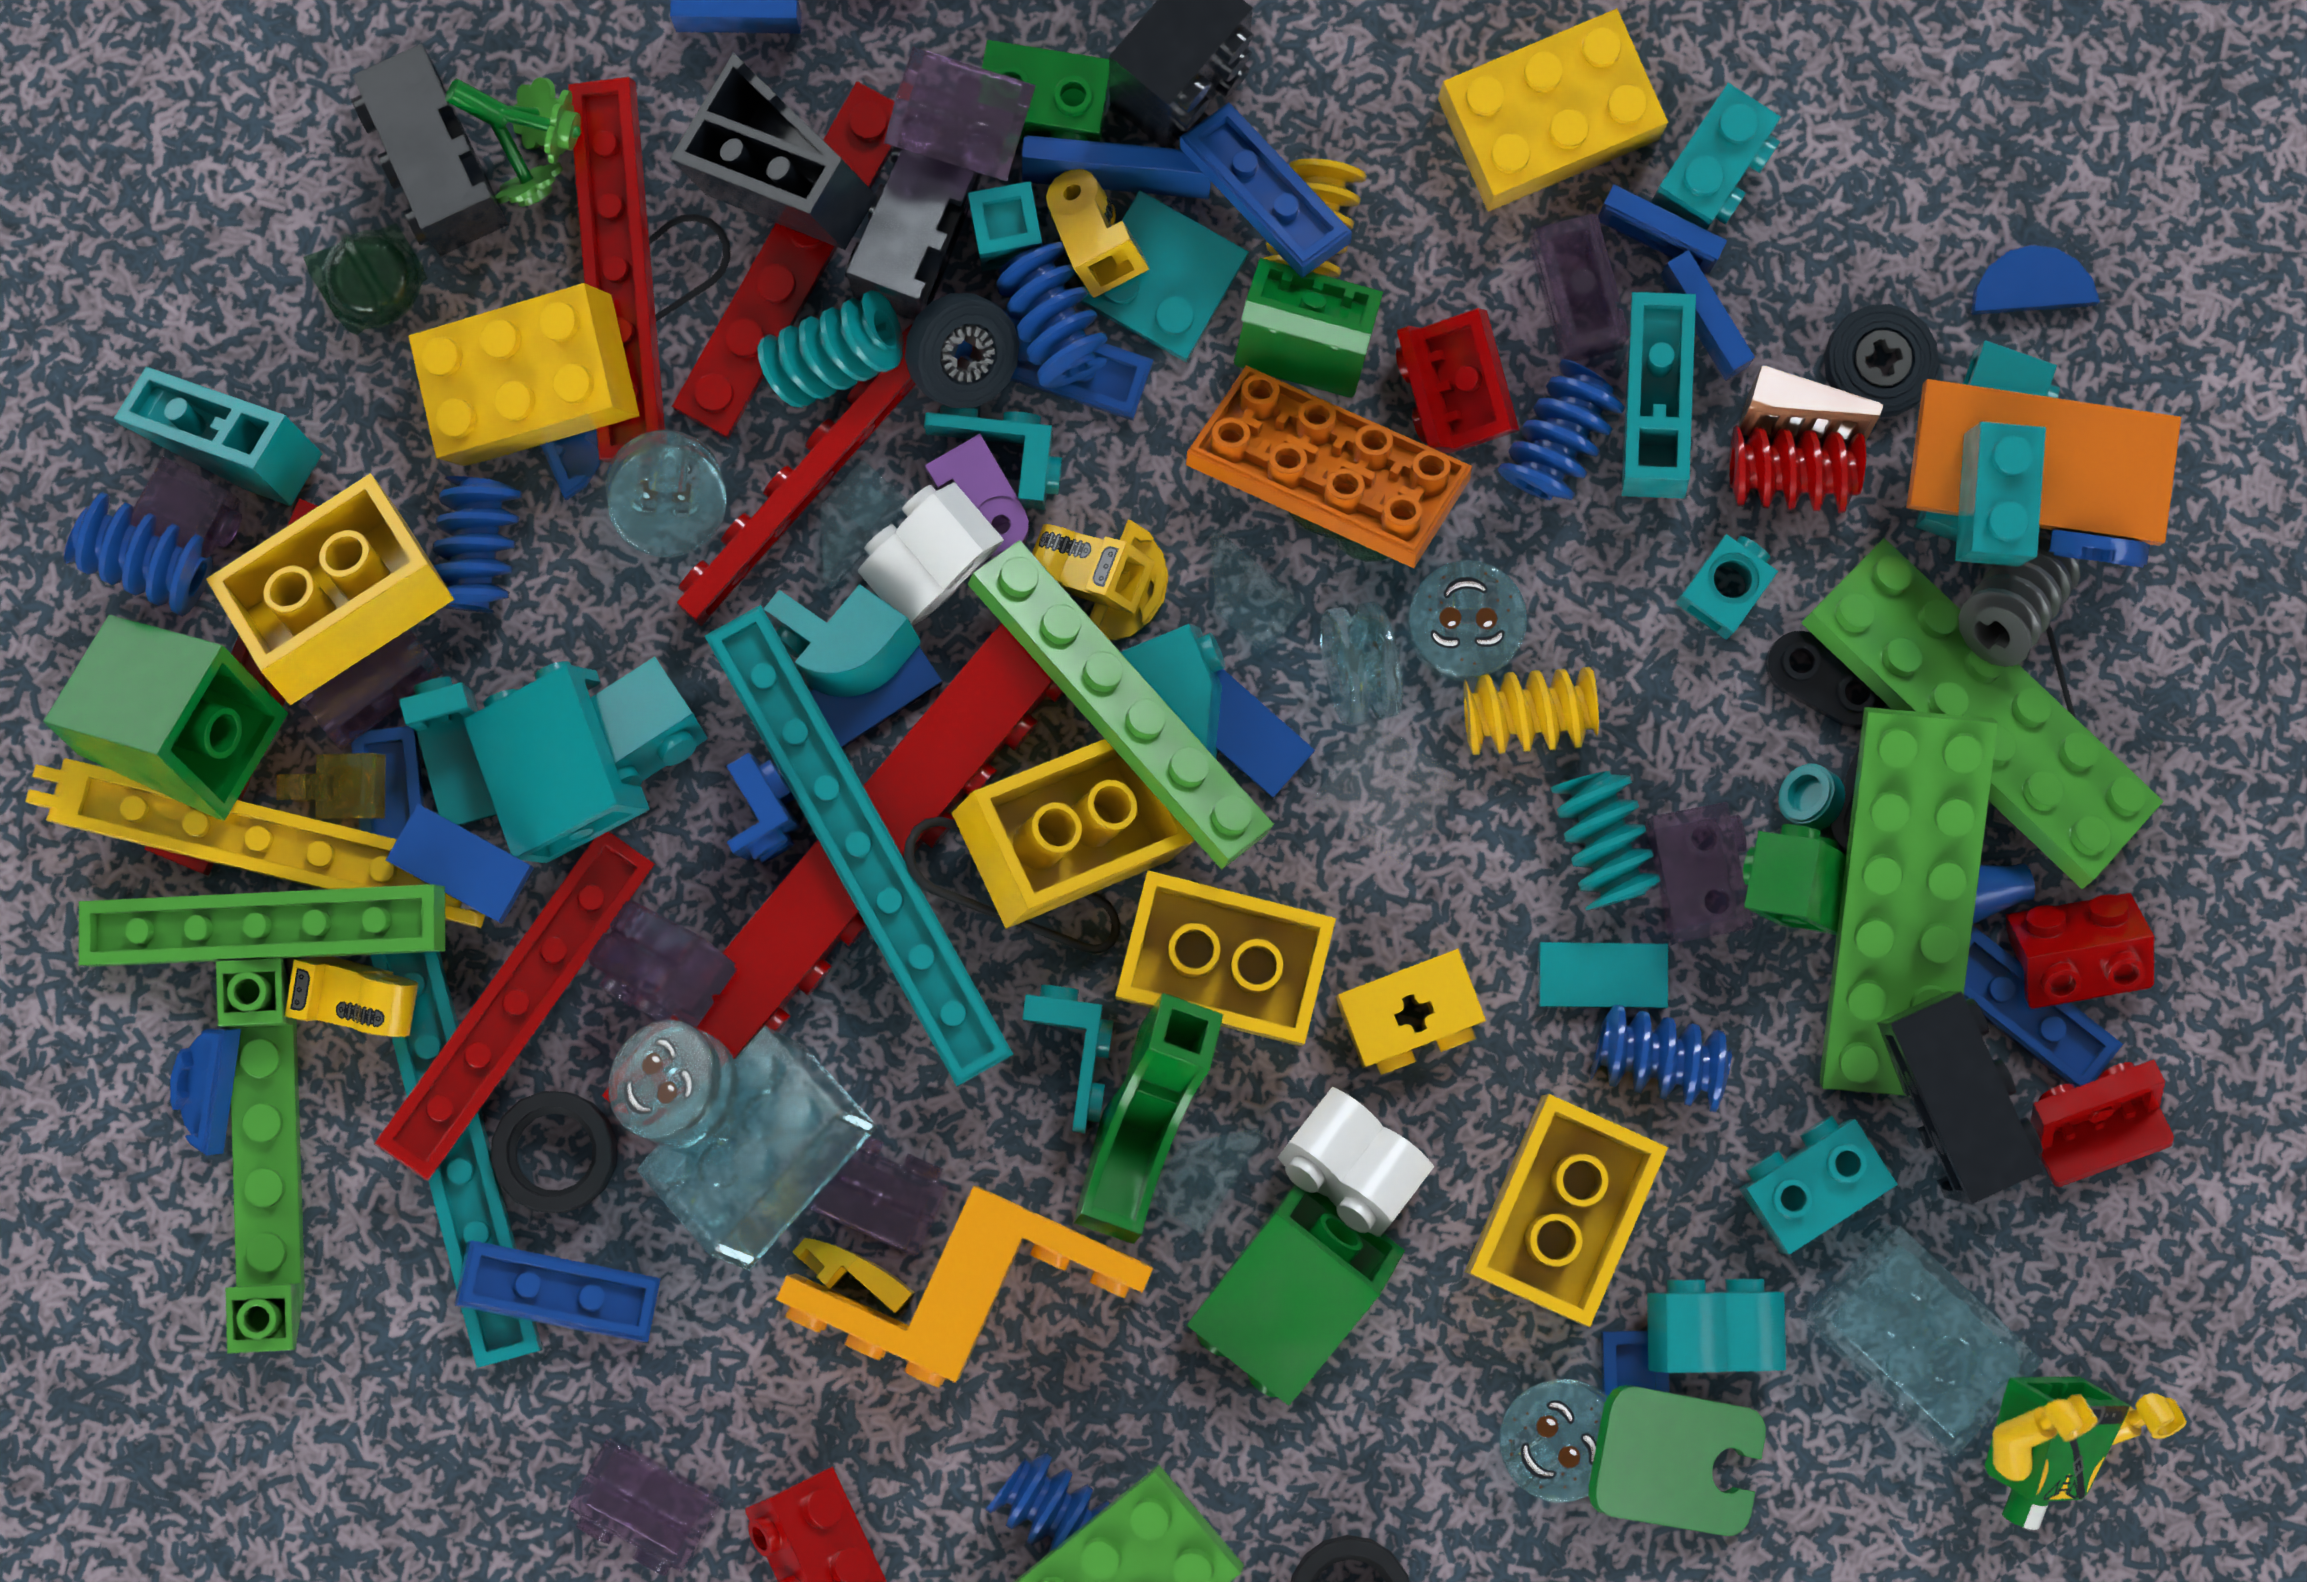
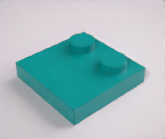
[1079,190,1249,363]

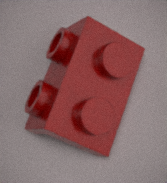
[1396,308,1520,453]
[2006,893,2154,1009]
[2031,1060,2174,1187]
[745,1466,887,1582]

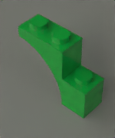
[1074,993,1224,1244]

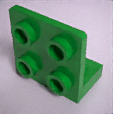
[1234,258,1383,398]

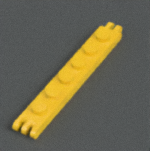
[25,758,485,928]

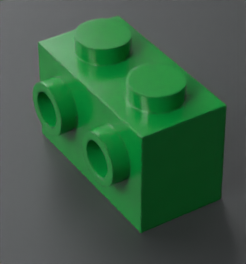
[974,40,1110,144]
[1743,824,1846,935]

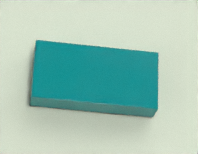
[1538,942,1668,1009]

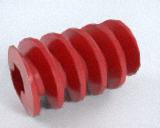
[1729,425,1866,513]

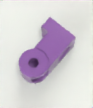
[925,434,1029,557]

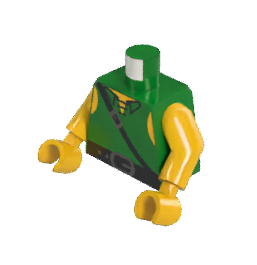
[1985,1376,2186,1530]

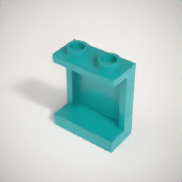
[463,661,650,863]

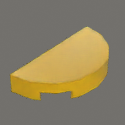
[1089,519,1169,641]

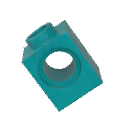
[968,181,1042,271]
[1675,534,1778,640]

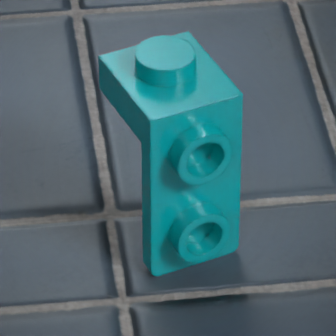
[924,405,1062,510]
[399,677,497,826]
[1022,984,1114,1134]

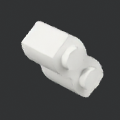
[857,482,1004,626]
[1277,1087,1434,1237]

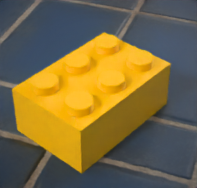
[1438,8,1668,212]
[408,283,639,466]
[206,473,455,706]
[952,739,1195,929]
[1115,870,1336,1047]
[1464,1094,1668,1327]

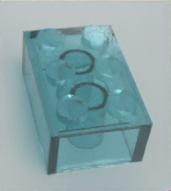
[636,1026,878,1270]
[1800,1225,2044,1457]

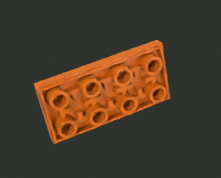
[1186,365,1472,568]
[1906,379,2182,546]

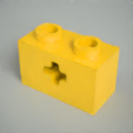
[1335,949,1486,1075]

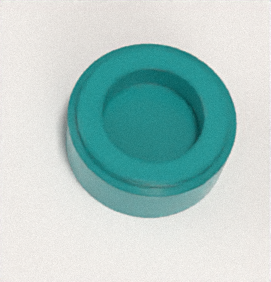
[1778,763,1845,830]

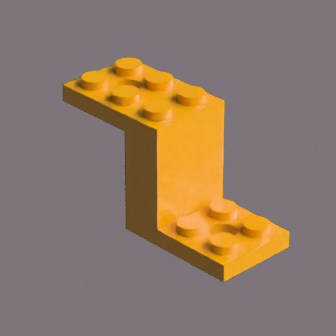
[776,1186,1153,1388]

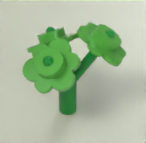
[445,77,581,207]

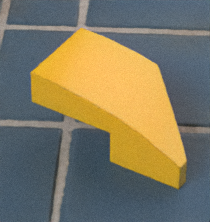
[792,1238,915,1313]

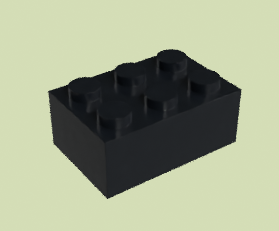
[1109,0,1254,148]

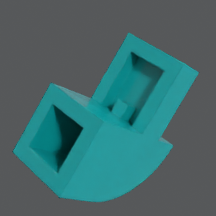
[763,584,921,697]

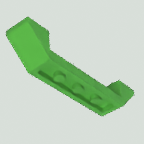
[216,958,305,1353]

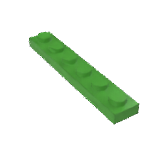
[968,540,1274,870]
[79,884,445,967]

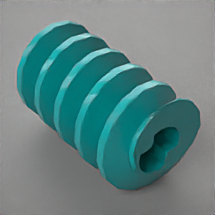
[757,290,904,408]
[1550,771,1661,911]

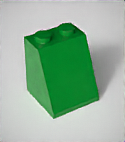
[43,615,288,821]
[1187,1184,1405,1406]

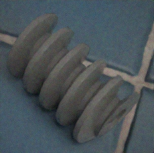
[1958,533,2081,667]

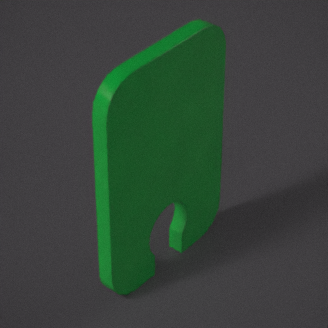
[1589,1385,1766,1536]

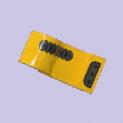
[1046,169,1150,298]
[1032,524,1155,614]
[285,956,418,1037]

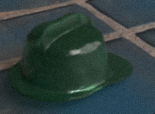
[303,223,427,335]

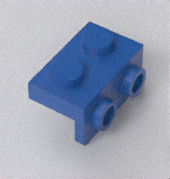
[727,752,802,863]

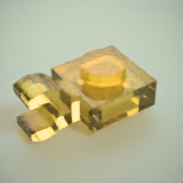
[276,753,386,820]

